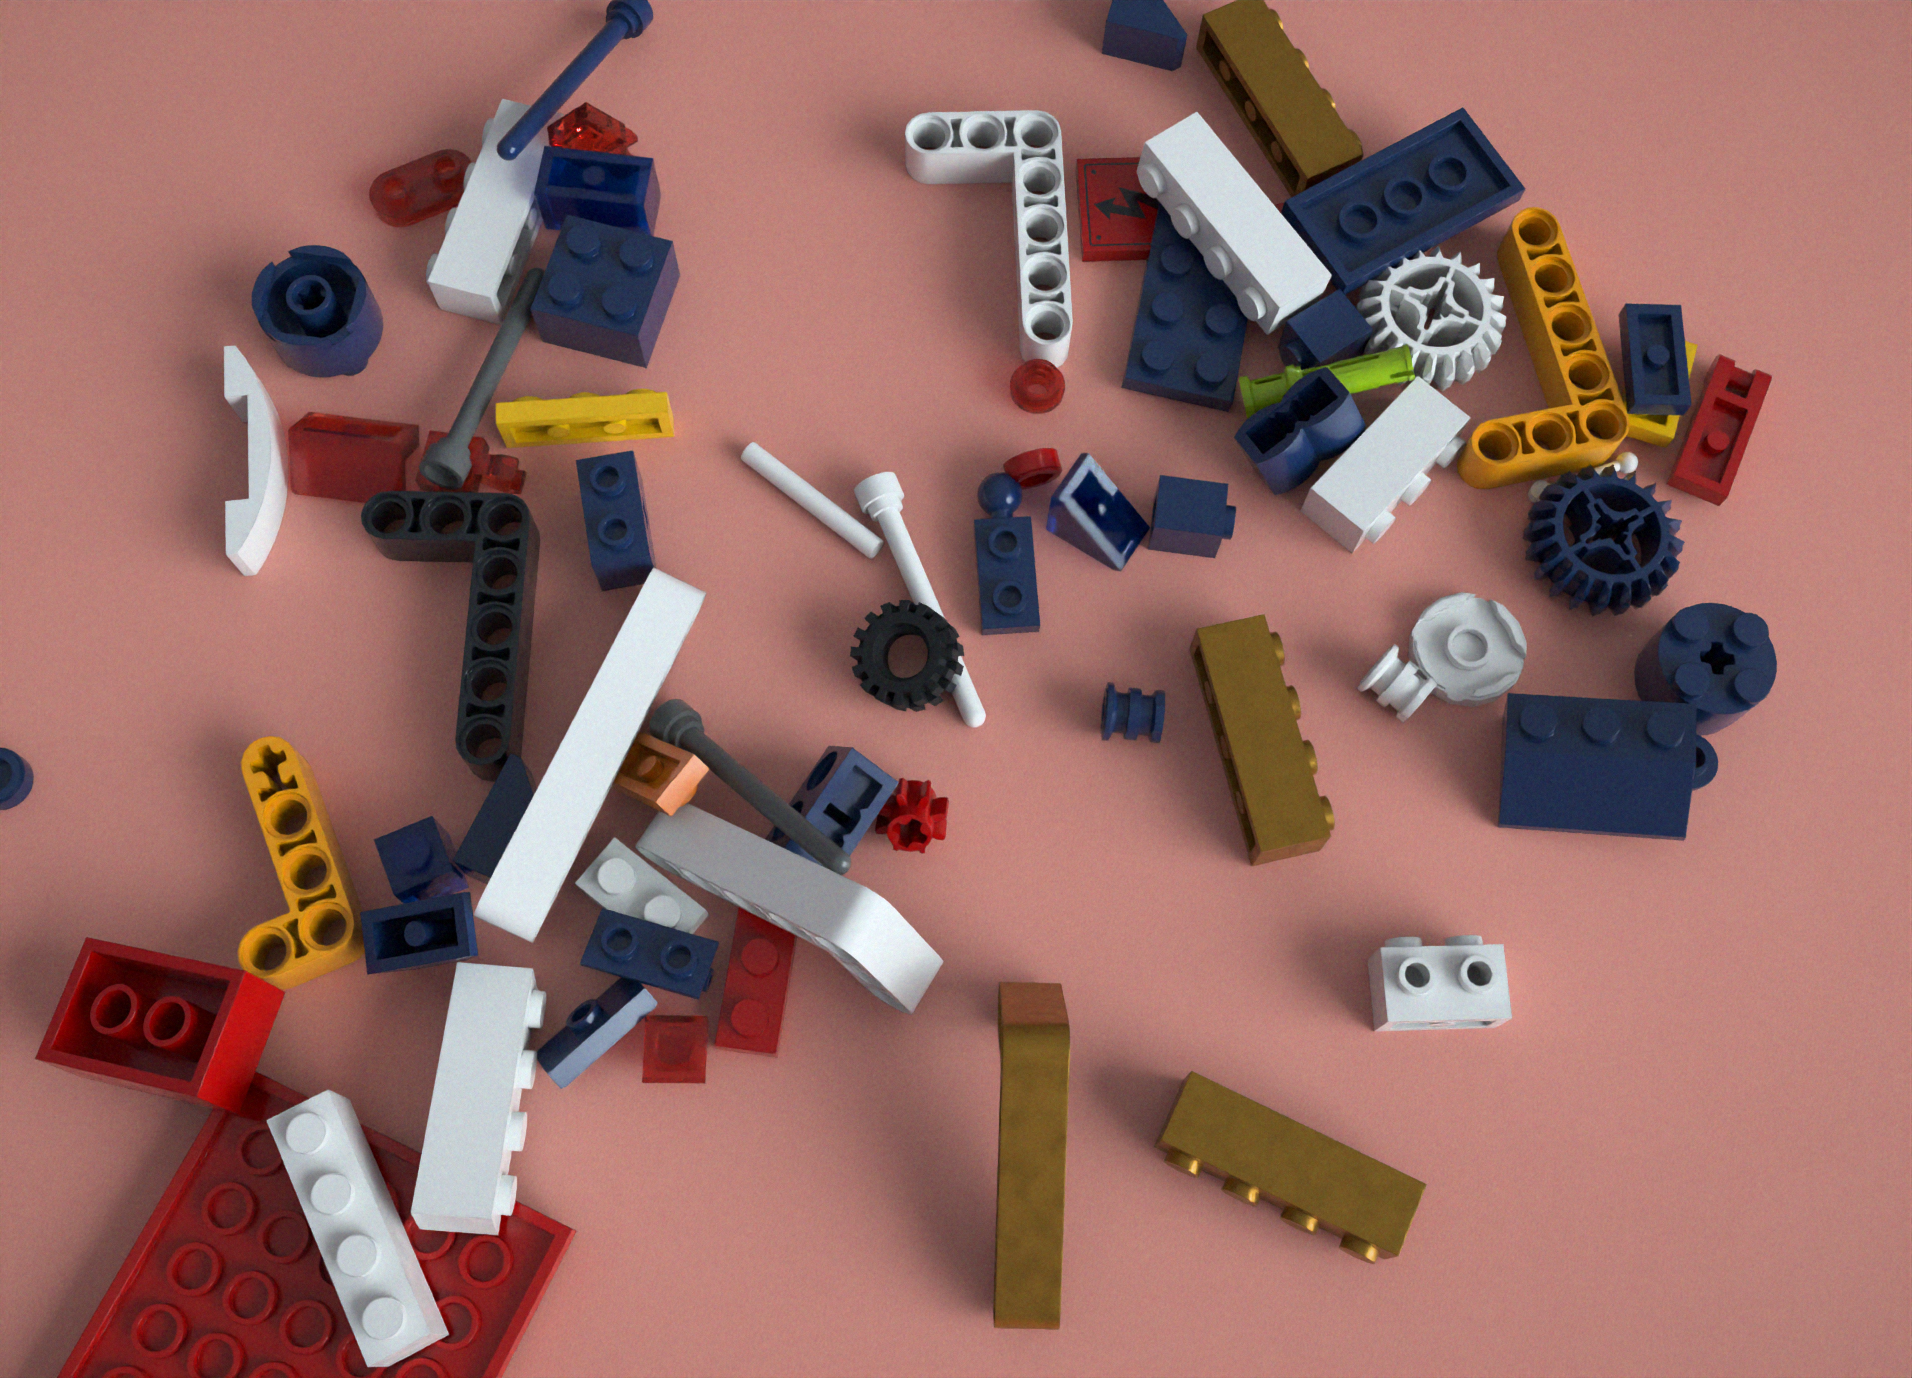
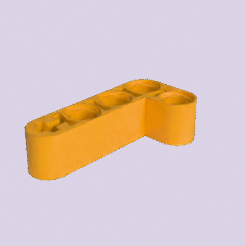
[237,736,365,990]

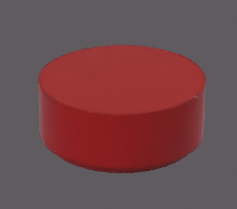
[1003,448,1062,490]

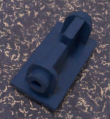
[580,908,719,1000]

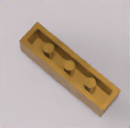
[1196,0,1364,197]
[1189,614,1335,866]
[1154,1071,1427,1264]

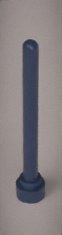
[497,0,653,161]

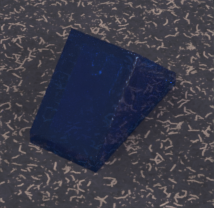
[1046,453,1150,571]

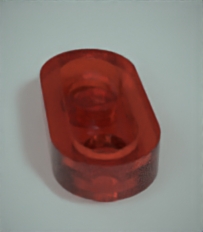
[369,149,471,227]

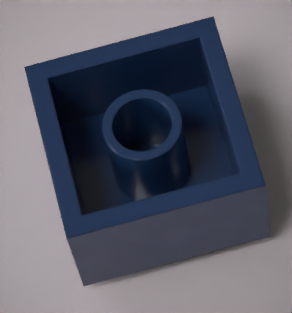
[531,215,680,368]

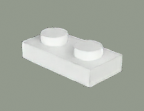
[575,837,709,934]

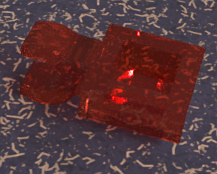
[547,102,641,174]
[415,430,527,494]

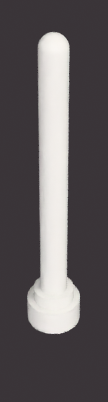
[854,472,986,728]

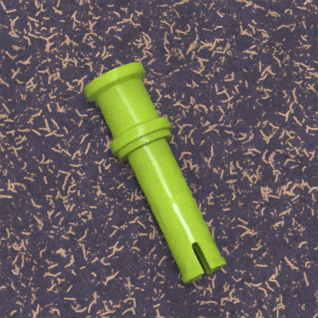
[1239,344,1415,419]

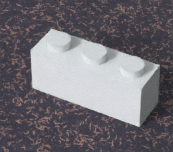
[1300,376,1471,553]

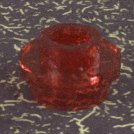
[1010,359,1065,414]

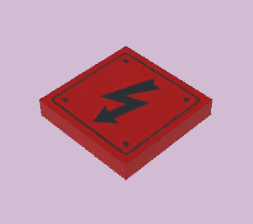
[1075,157,1159,262]

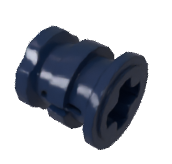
[1100,682,1165,743]

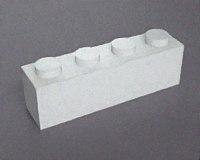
[426,99,572,325]
[1136,112,1332,335]
[411,962,547,1235]
[266,1090,449,1367]

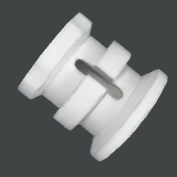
[1357,644,1437,723]

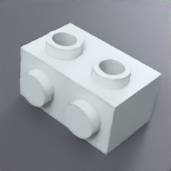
[1367,935,1512,1031]

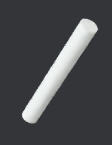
[741,442,884,559]

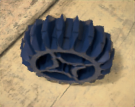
[1523,464,1685,616]

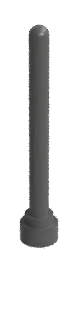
[419,268,545,490]
[649,699,851,875]

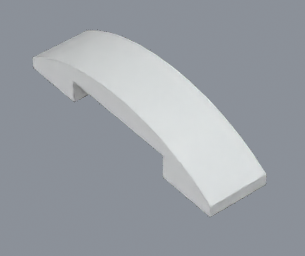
[224,345,289,576]

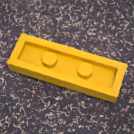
[496,388,674,448]

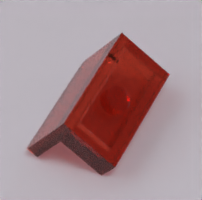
[288,412,420,503]

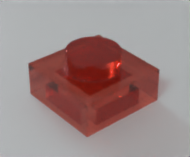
[641,1015,709,1083]

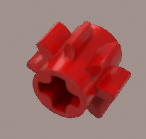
[875,778,949,854]

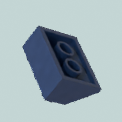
[1498,693,1697,841]

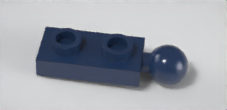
[974,472,1040,635]

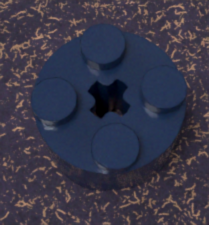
[252,245,383,377]
[1634,603,1777,736]

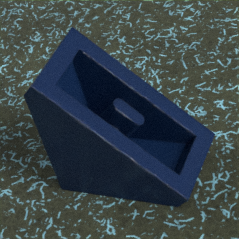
[1102,0,1187,71]

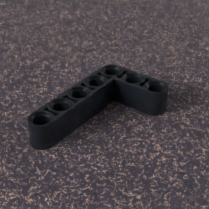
[361,491,540,782]

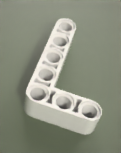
[905,110,1073,371]
[635,803,944,1015]

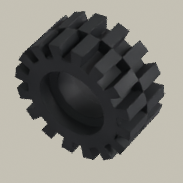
[850,600,964,712]

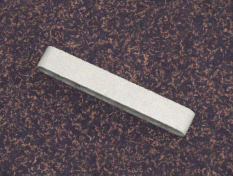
[474,568,707,943]

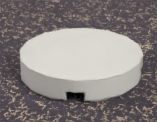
[1408,592,1527,707]

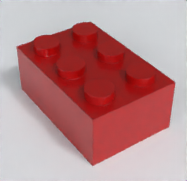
[35,937,285,1115]

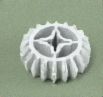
[1356,246,1506,392]

